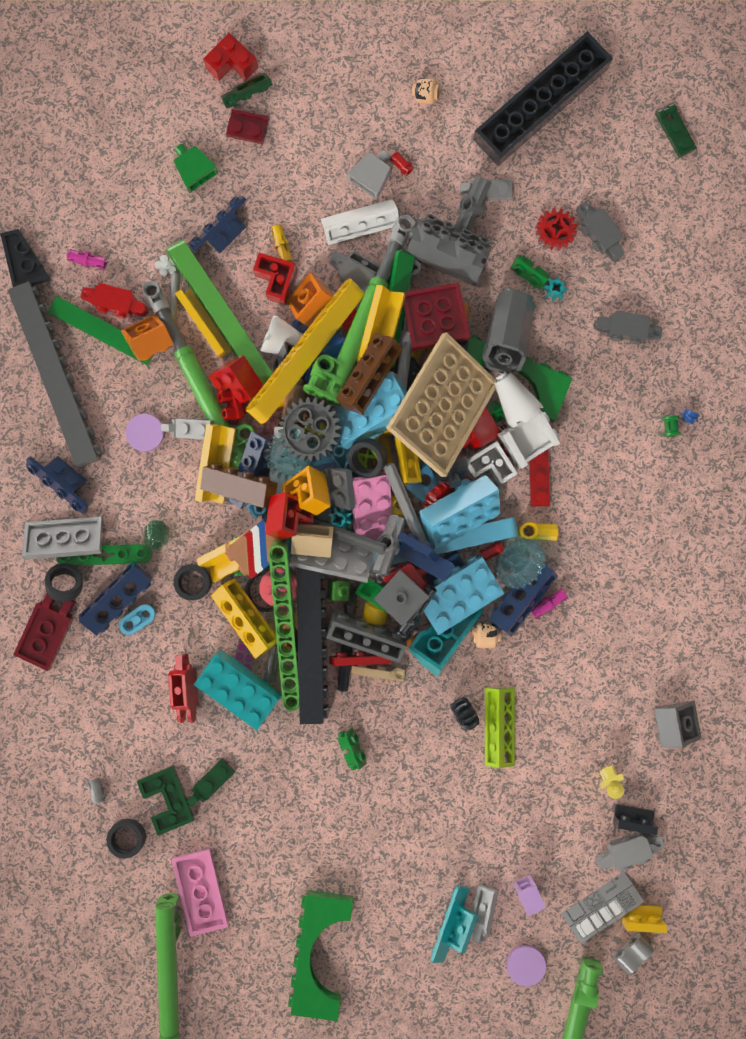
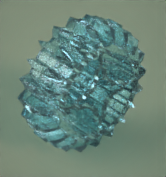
[264,430,317,481]
[494,538,546,590]

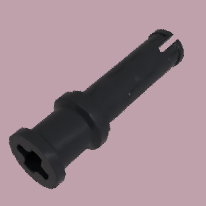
[394,584,437,639]

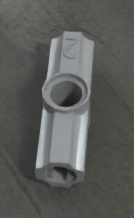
[371,514,406,576]

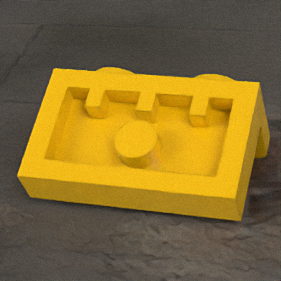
[622,904,667,933]

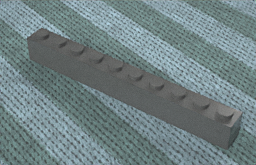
[8,281,102,468]

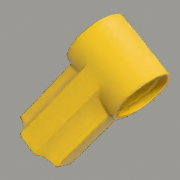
[518,522,558,541]

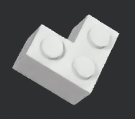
[467,442,518,486]

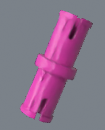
[67,249,107,270]
[531,588,568,619]

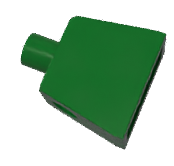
[174,144,218,193]

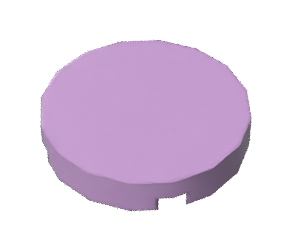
[125,414,165,452]
[507,945,546,987]

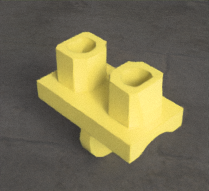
[600,765,624,799]

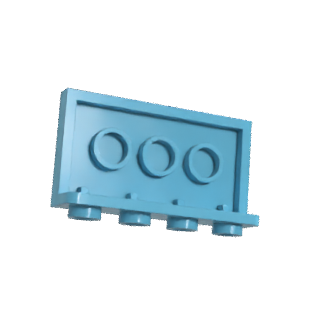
[424,556,504,635]

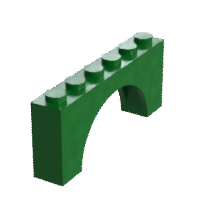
[467,335,573,423]
[288,890,353,1021]

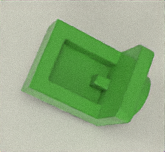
[327,580,350,601]

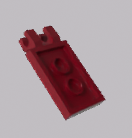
[13,594,76,671]

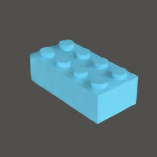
[333,372,407,450]
[420,475,500,550]

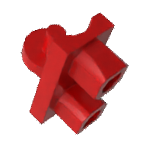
[217,388,250,424]

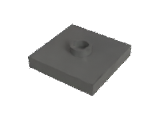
[374,570,430,626]

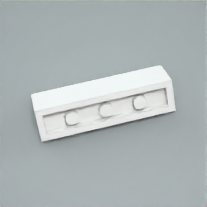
[321,199,399,245]

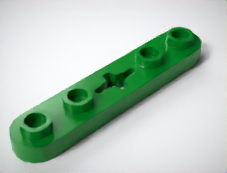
[56,544,153,566]

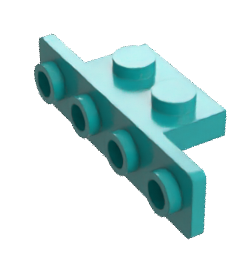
[430,886,478,963]

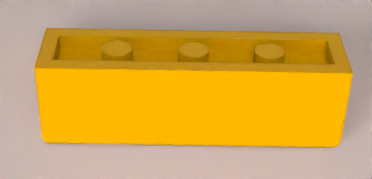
[357,285,405,362]
[175,289,232,359]
[195,424,236,504]
[197,535,242,582]

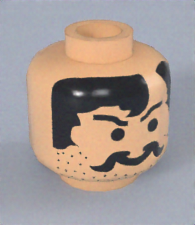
[412,77,441,105]
[472,623,501,648]

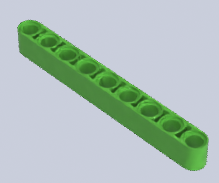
[166,239,273,385]
[269,540,299,711]

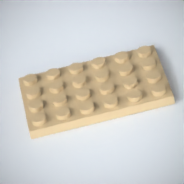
[386,333,496,477]

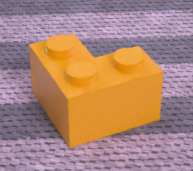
[281,466,331,515]

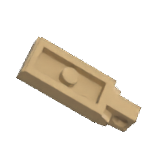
[351,665,405,682]

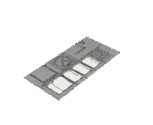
[561,872,644,944]

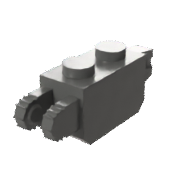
[576,201,624,263]
[329,251,390,292]
[593,311,663,345]

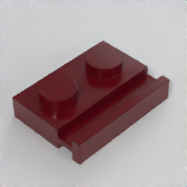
[226,109,269,145]

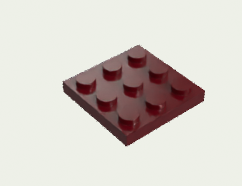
[403,282,471,350]

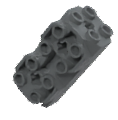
[403,214,492,286]
[482,288,535,374]

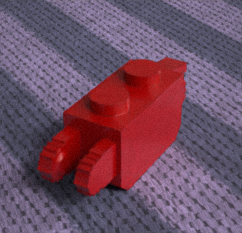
[80,283,149,319]
[168,654,199,723]

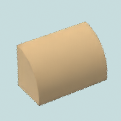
[291,523,333,558]

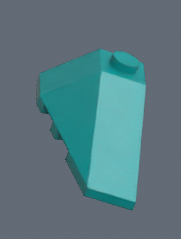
[408,609,484,677]

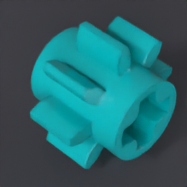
[543,277,568,302]
[329,507,354,530]

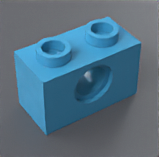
[406,462,443,504]

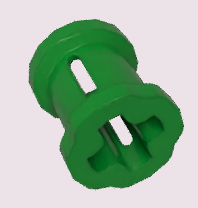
[662,416,681,437]

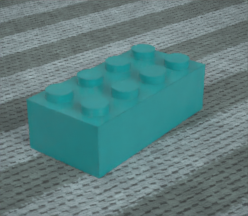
[194,649,282,731]

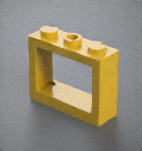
[373,430,422,489]

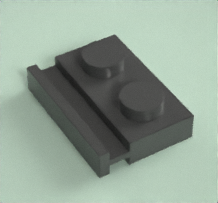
[325,467,355,510]

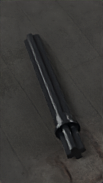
[337,588,358,692]

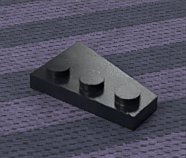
[0,229,52,287]

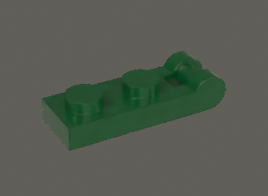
[655,102,697,158]

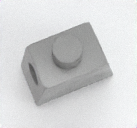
[348,150,391,200]

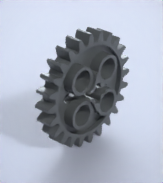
[278,397,343,462]

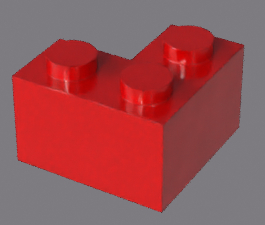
[203,32,259,81]
[253,252,297,305]
[208,355,264,404]
[265,492,314,540]

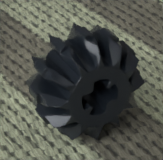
[450,697,480,732]

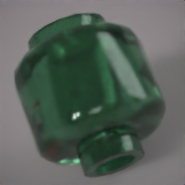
[144,520,169,550]

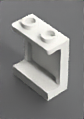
[497,411,560,469]

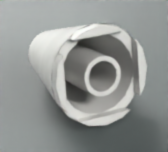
[261,315,303,354]
[494,371,543,428]

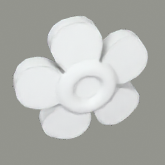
[155,255,176,276]

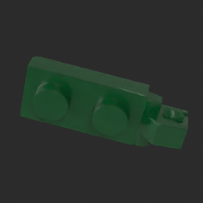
[221,73,273,109]
[187,758,235,807]

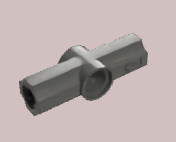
[454,176,492,233]

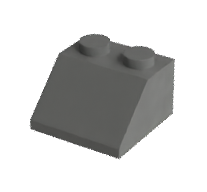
[655,701,701,748]

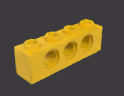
[211,578,277,659]

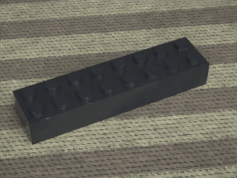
[473,31,613,166]
[296,567,329,725]

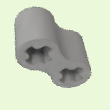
[613,933,654,975]

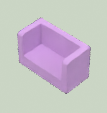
[513,875,546,916]

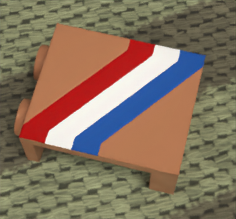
[225,515,284,579]

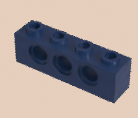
[489,558,558,637]
[78,561,152,636]

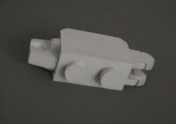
[595,832,665,871]

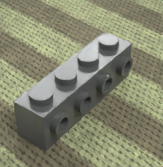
[326,612,407,663]

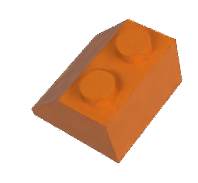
[287,272,334,327]
[121,314,173,361]

